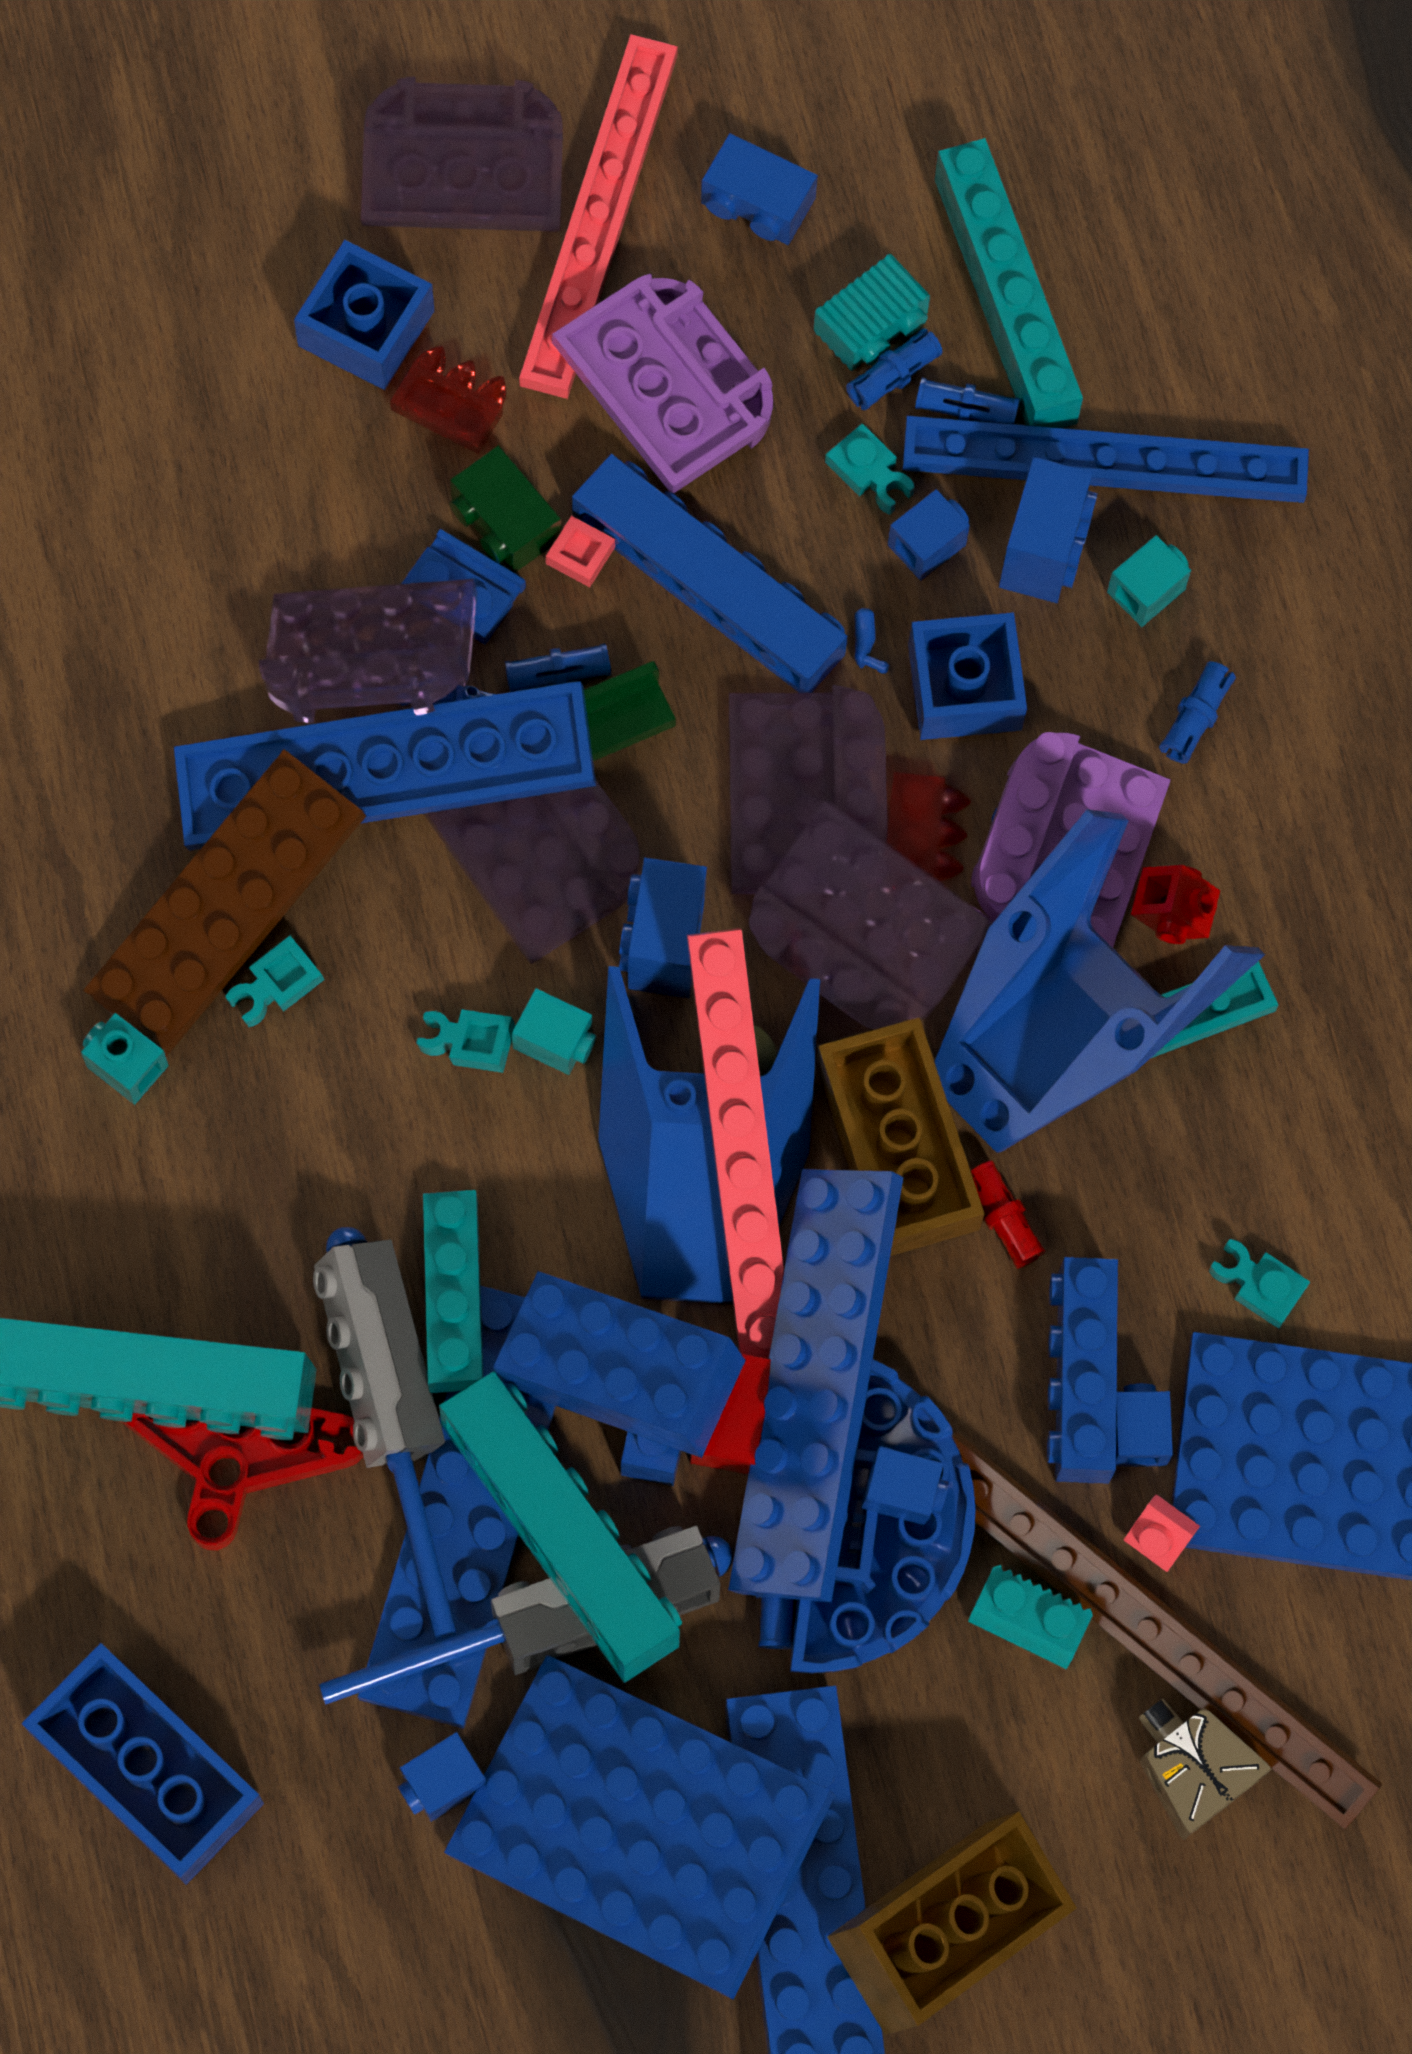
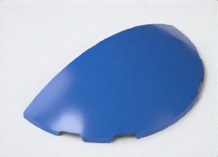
[790,1359,976,1673]

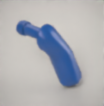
[854,608,890,674]

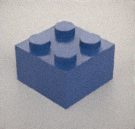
[294,240,434,390]
[999,456,1098,603]
[908,612,1027,740]
[619,857,707,999]

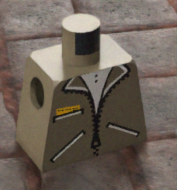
[1138,1698,1271,1840]

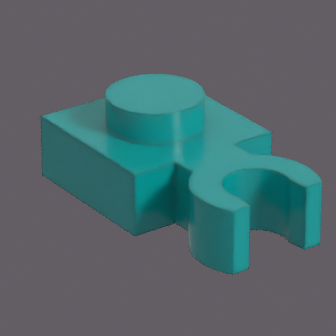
[825,423,915,515]
[226,936,325,1027]
[416,1009,516,1073]
[1209,1239,1310,1329]

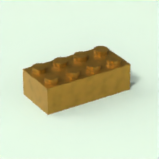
[816,1017,984,1256]
[827,1811,1077,2035]

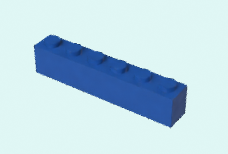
[572,454,848,699]

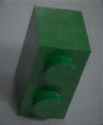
[449,445,561,573]

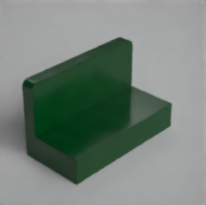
[584,661,676,761]

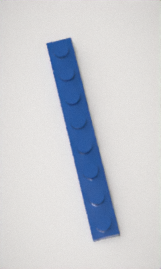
[902,416,1309,503]

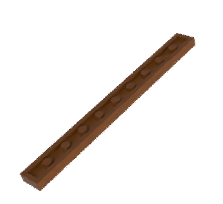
[952,1432,1382,1830]

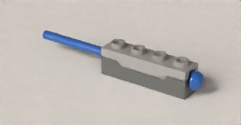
[313,1227,456,1638]
[318,1525,733,1705]

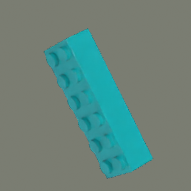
[0,1318,317,1440]

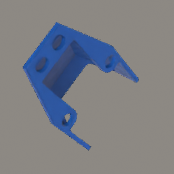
[934,809,1266,1153]
[598,966,820,1304]

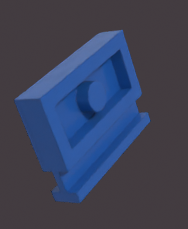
[400,529,526,645]

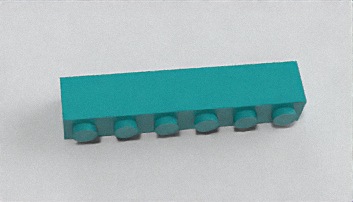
[934,138,1083,428]
[439,1371,682,1683]

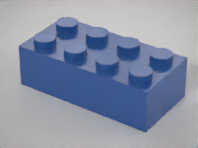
[493,1271,746,1458]
[21,1643,264,1885]

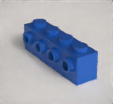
[1047,1257,1118,1484]

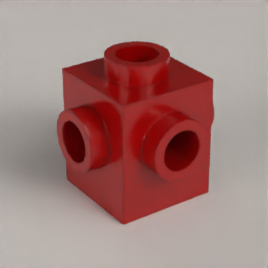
[1131,865,1221,944]

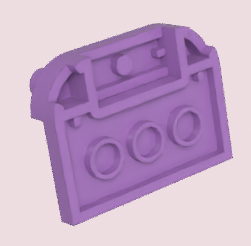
[552,274,773,494]
[971,732,1171,948]

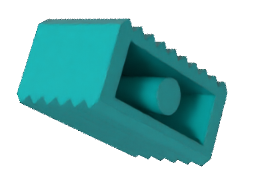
[813,254,930,371]
[968,1565,1093,1669]

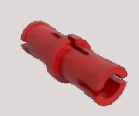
[971,1161,1046,1269]

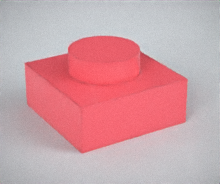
[546,516,615,588]
[1123,1494,1200,1572]

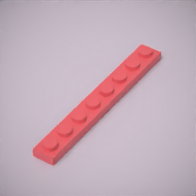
[519,34,678,399]
[687,928,784,1358]

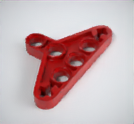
[120,1408,364,1550]

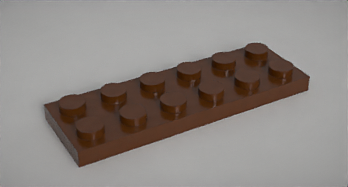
[83,749,366,1057]

